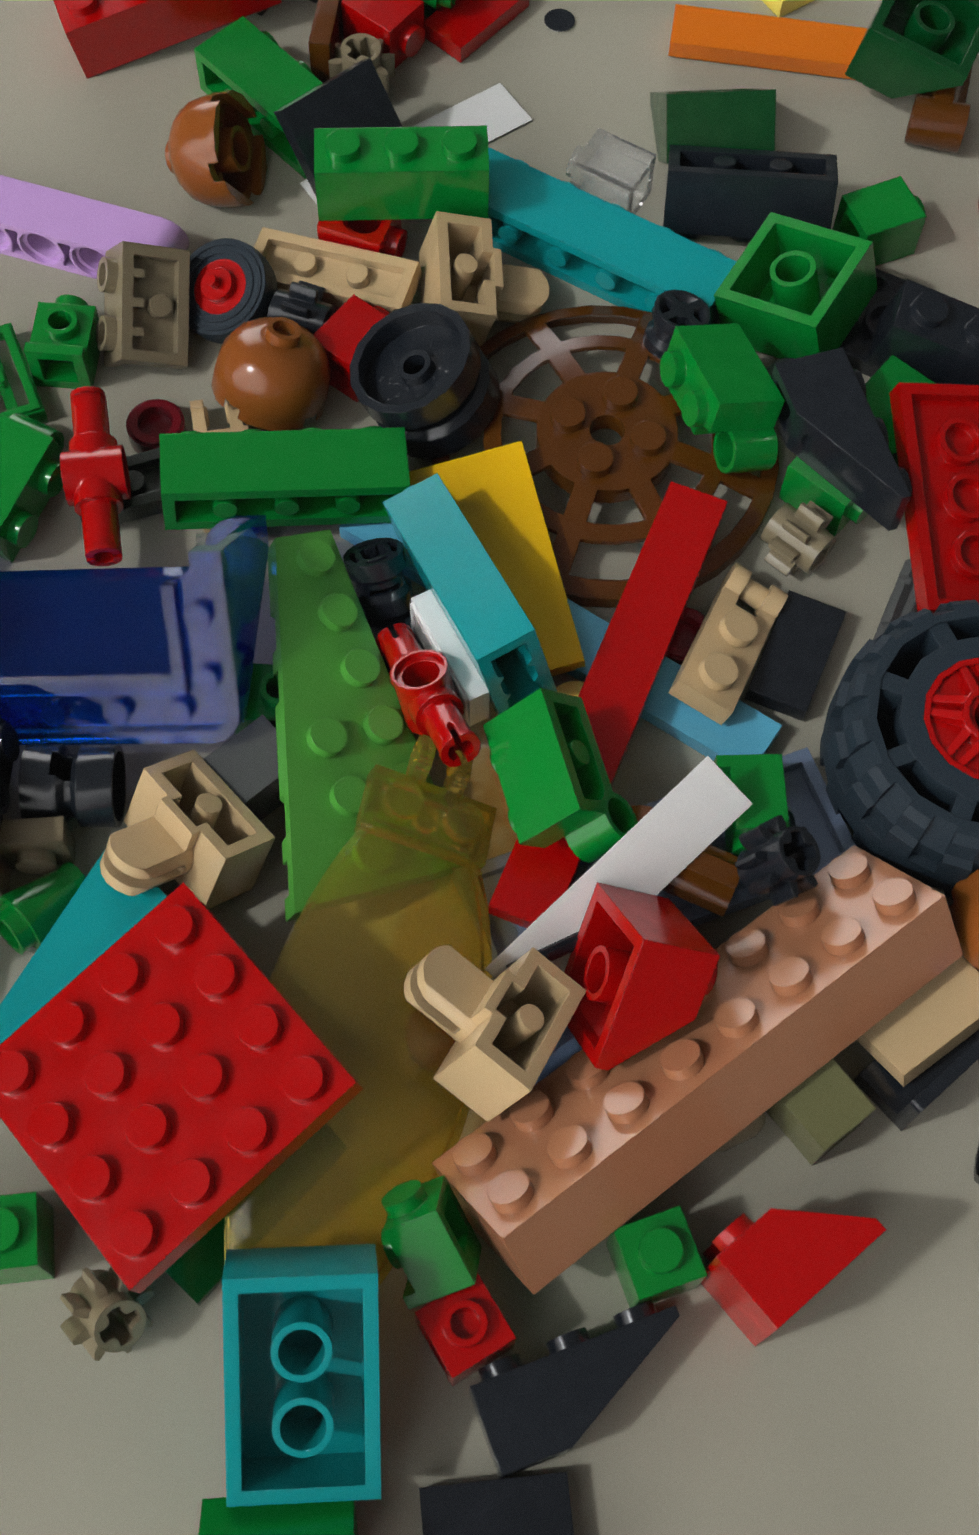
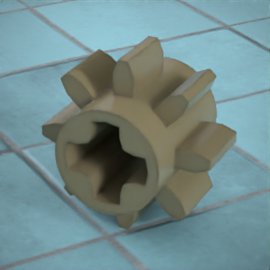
[328,33,395,94]
[761,500,837,577]
[60,1266,154,1361]

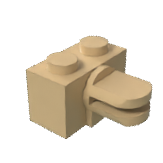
[419,211,550,346]
[100,749,276,909]
[404,945,586,1122]

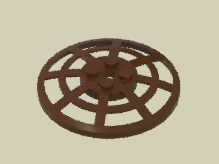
[431,305,779,608]

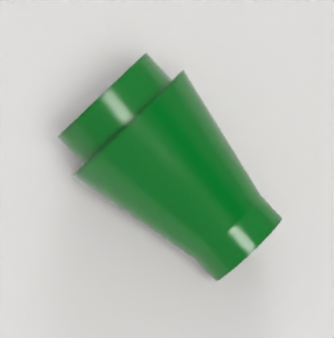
[0,861,86,954]

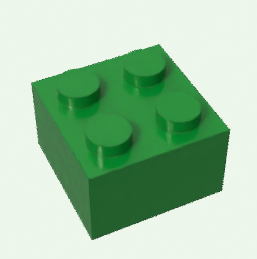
[714,212,878,359]

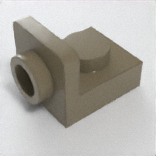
[0,816,76,896]

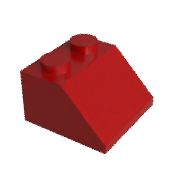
[564,882,720,1071]
[701,1208,886,1346]

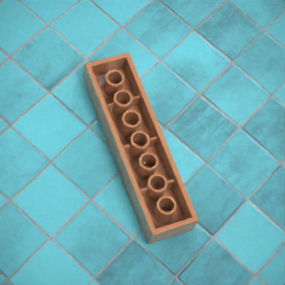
[432,845,963,1295]

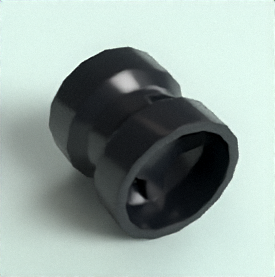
[343,538,414,621]

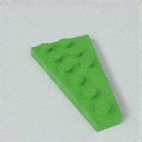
[267,529,467,922]

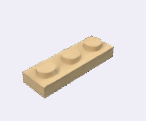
[254,227,422,313]

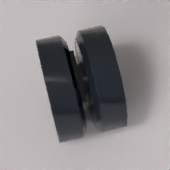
[350,303,500,459]

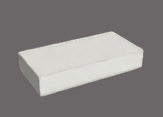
[410,589,490,727]

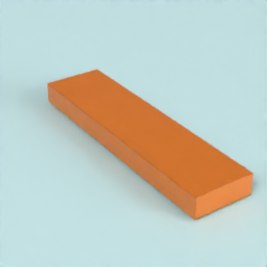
[668,4,867,80]

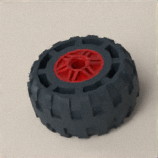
[820,600,979,900]

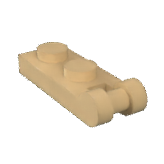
[668,562,788,725]

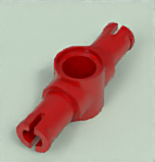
[60,386,131,566]
[375,623,481,767]

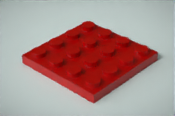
[889,382,979,613]
[0,882,364,1294]

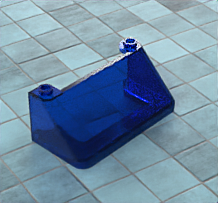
[0,515,269,745]

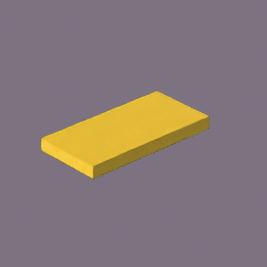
[409,441,586,676]

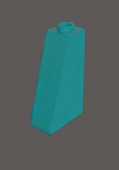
[383,473,557,715]
[0,849,167,1044]

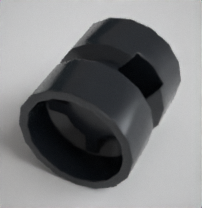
[18,744,126,827]

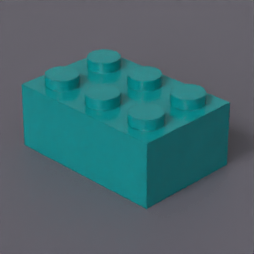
[222,1244,381,1507]

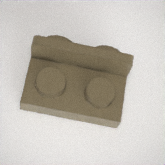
[96,241,190,370]

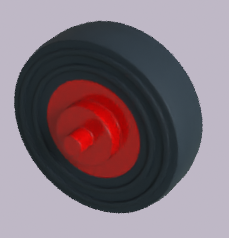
[189,238,278,344]

